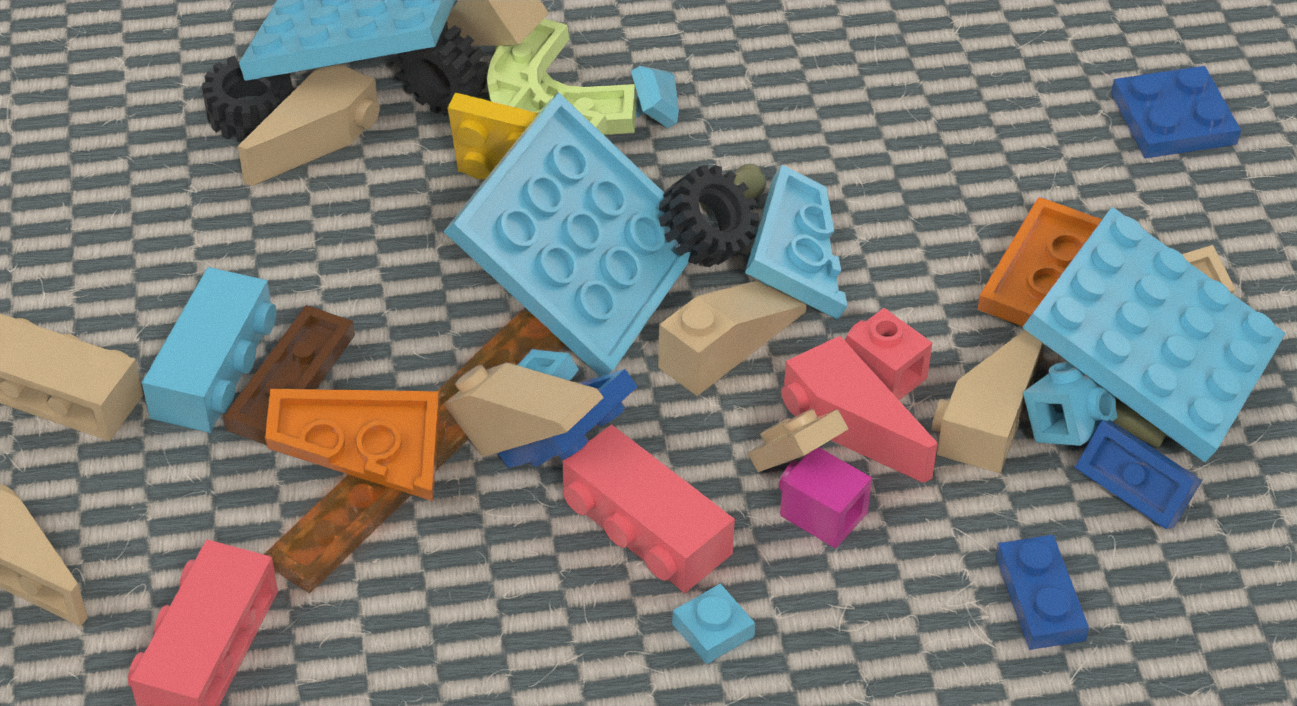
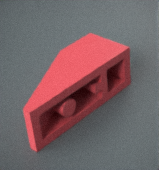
[782,336,938,483]

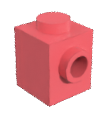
[845,308,932,400]

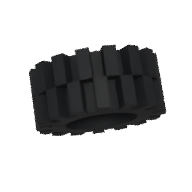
[394,22,489,116]
[202,54,293,142]
[659,165,759,267]

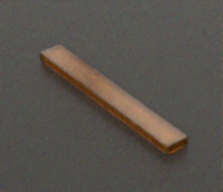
[264,308,565,594]

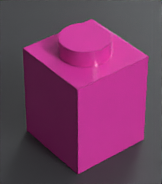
[779,447,872,549]

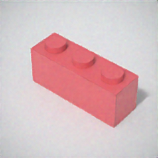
[563,424,735,593]
[128,539,278,706]

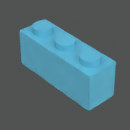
[142,267,277,433]

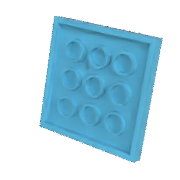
[239,0,456,81]
[444,92,690,376]
[1022,207,1286,463]

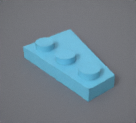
[745,165,848,320]

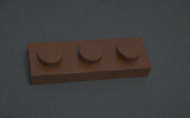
[224,305,355,445]

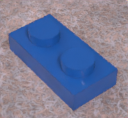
[1074,420,1203,529]
[996,535,1089,650]

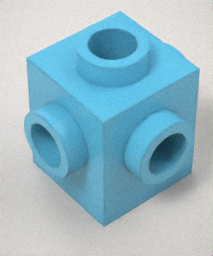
[1023,361,1118,446]

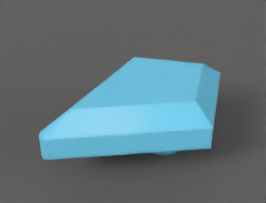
[631,66,679,128]

